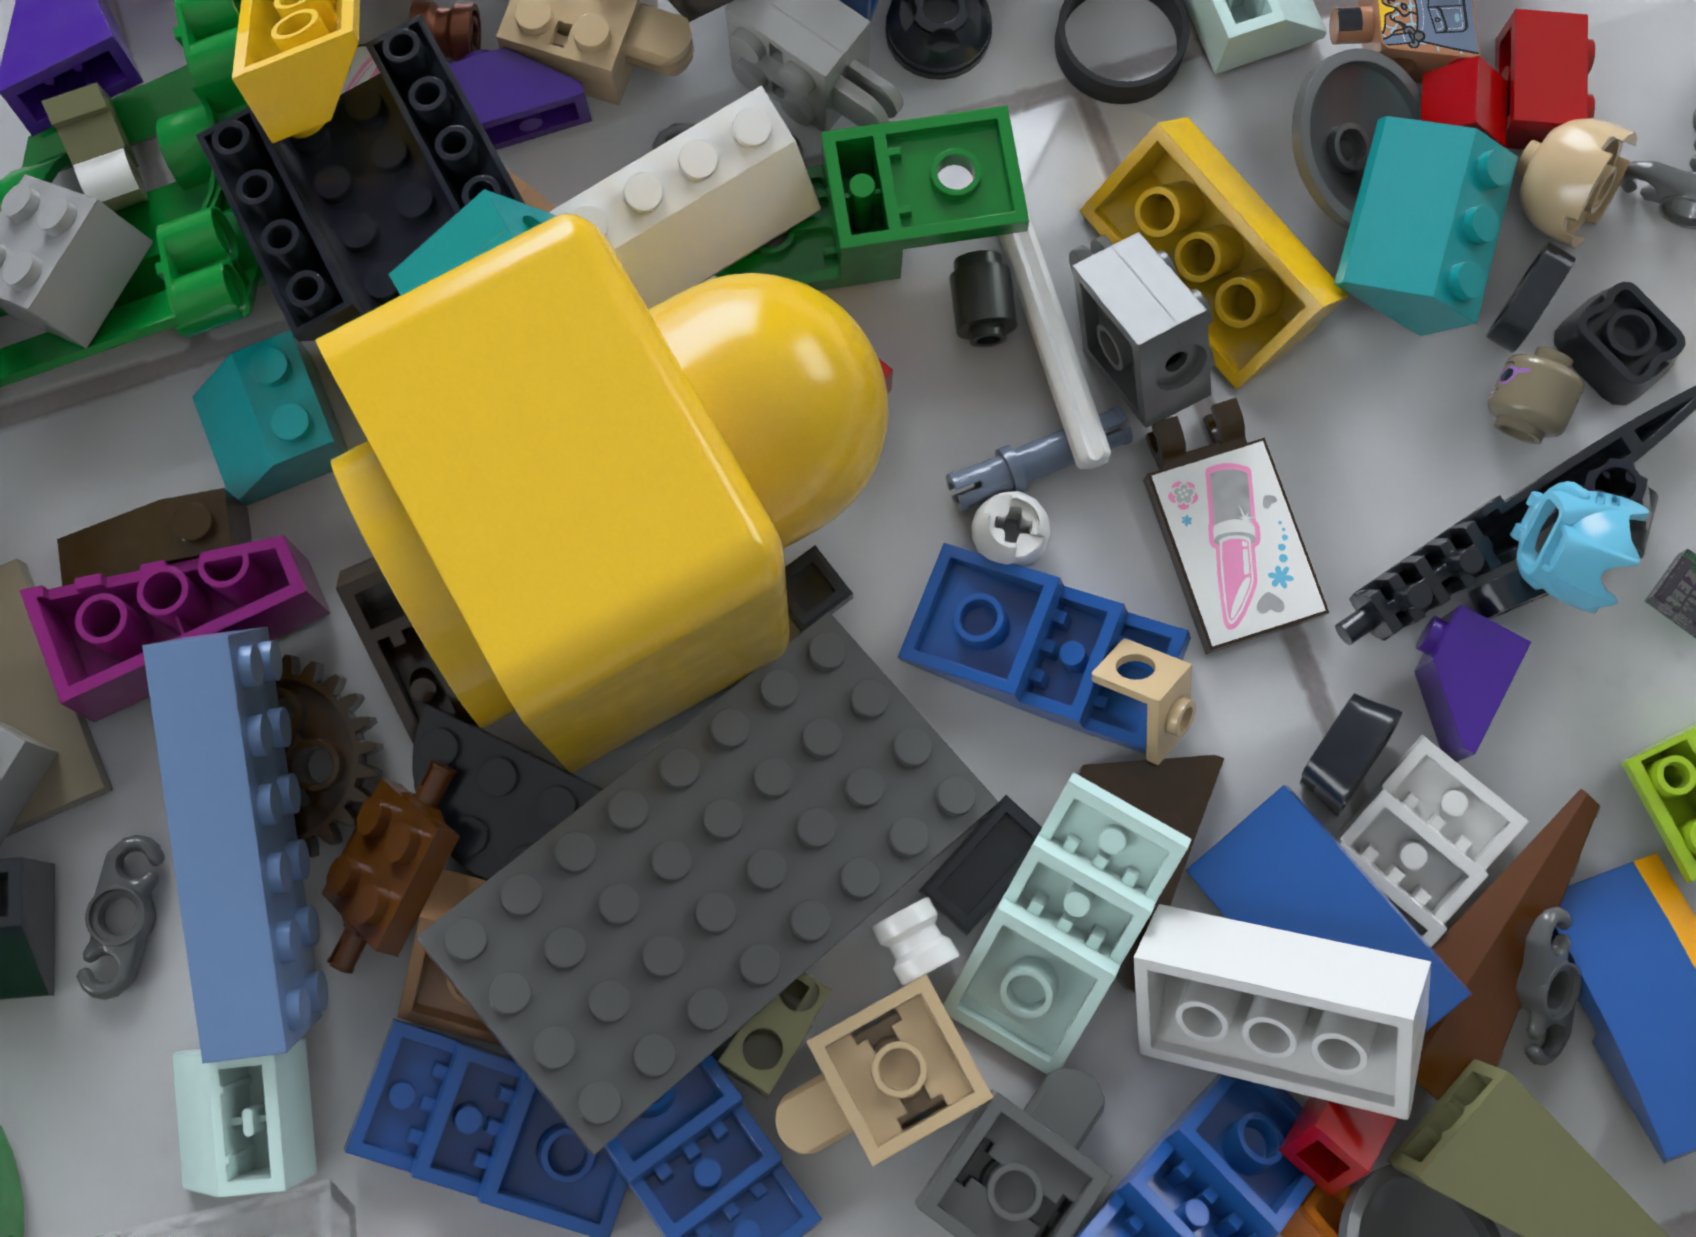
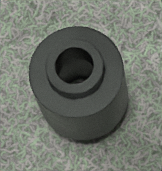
[949,250,1017,347]

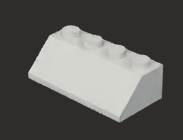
[548,85,821,309]
[1134,904,1431,1120]

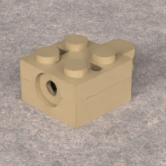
[496,0,694,106]
[775,975,994,1167]

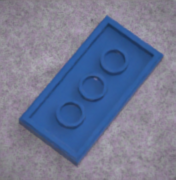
[1186,785,1472,1032]

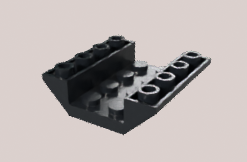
[196,14,525,342]

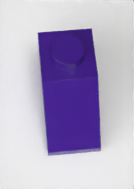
[449,47,592,150]
[1414,605,1531,762]

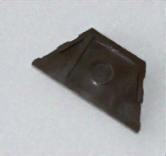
[1077,755,1225,993]

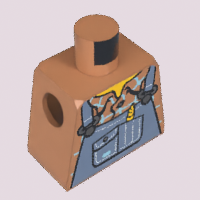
[1329,0,1481,83]

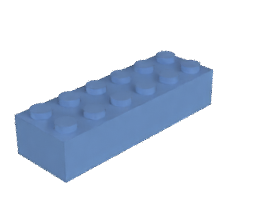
[142,627,328,1064]

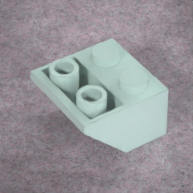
[1183,0,1327,74]
[172,1038,317,1197]

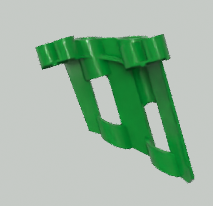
[0,0,268,388]

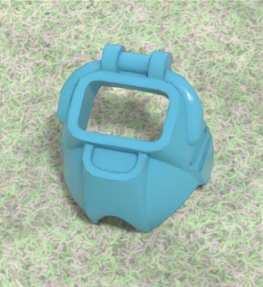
[1510,481,1650,614]

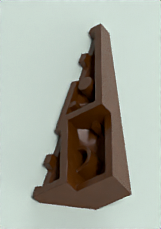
[1416,789,1600,1100]

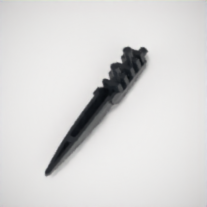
[1335,385,1696,645]

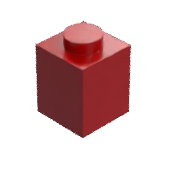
[1420,56,1508,148]
[1278,1096,1398,1197]

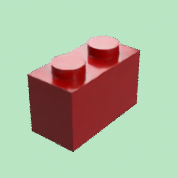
[1495,9,1596,150]

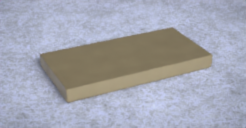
[0,559,113,837]

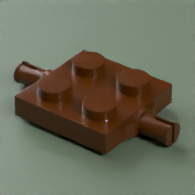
[321,759,460,974]

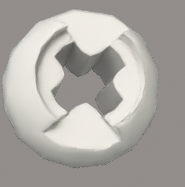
[971,491,1051,567]

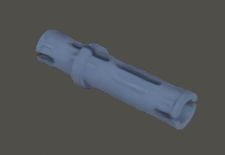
[946,406,1133,512]

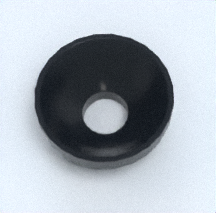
[885,0,992,80]

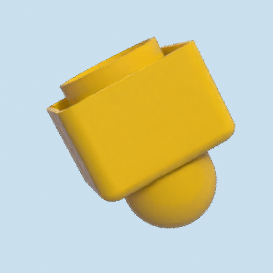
[315,214,889,774]

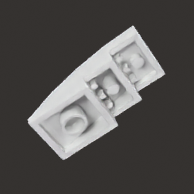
[1334,735,1529,947]

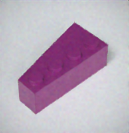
[19,535,331,722]

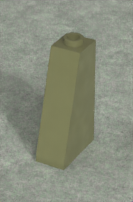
[1387,1059,1670,1237]

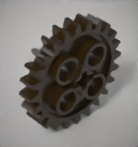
[275,654,384,858]

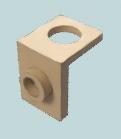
[1092,639,1196,765]

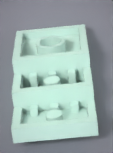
[943,772,1191,1075]

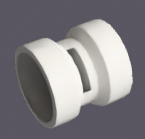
[871,897,960,987]

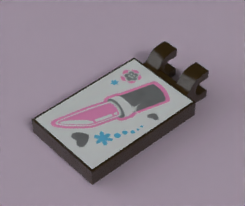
[1143,397,1330,655]

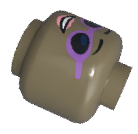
[1488,347,1584,444]

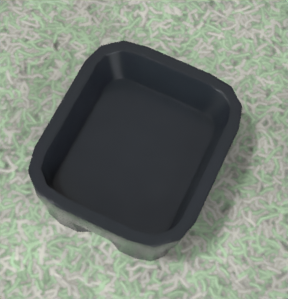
[1554,281,1686,405]
[1299,693,1403,816]

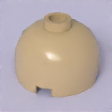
[1515,118,1637,249]

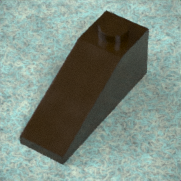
[57,488,252,586]
[336,557,479,745]

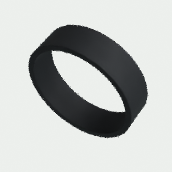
[1054,0,1190,104]

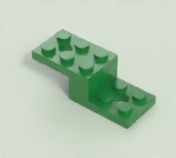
[716,105,1029,291]

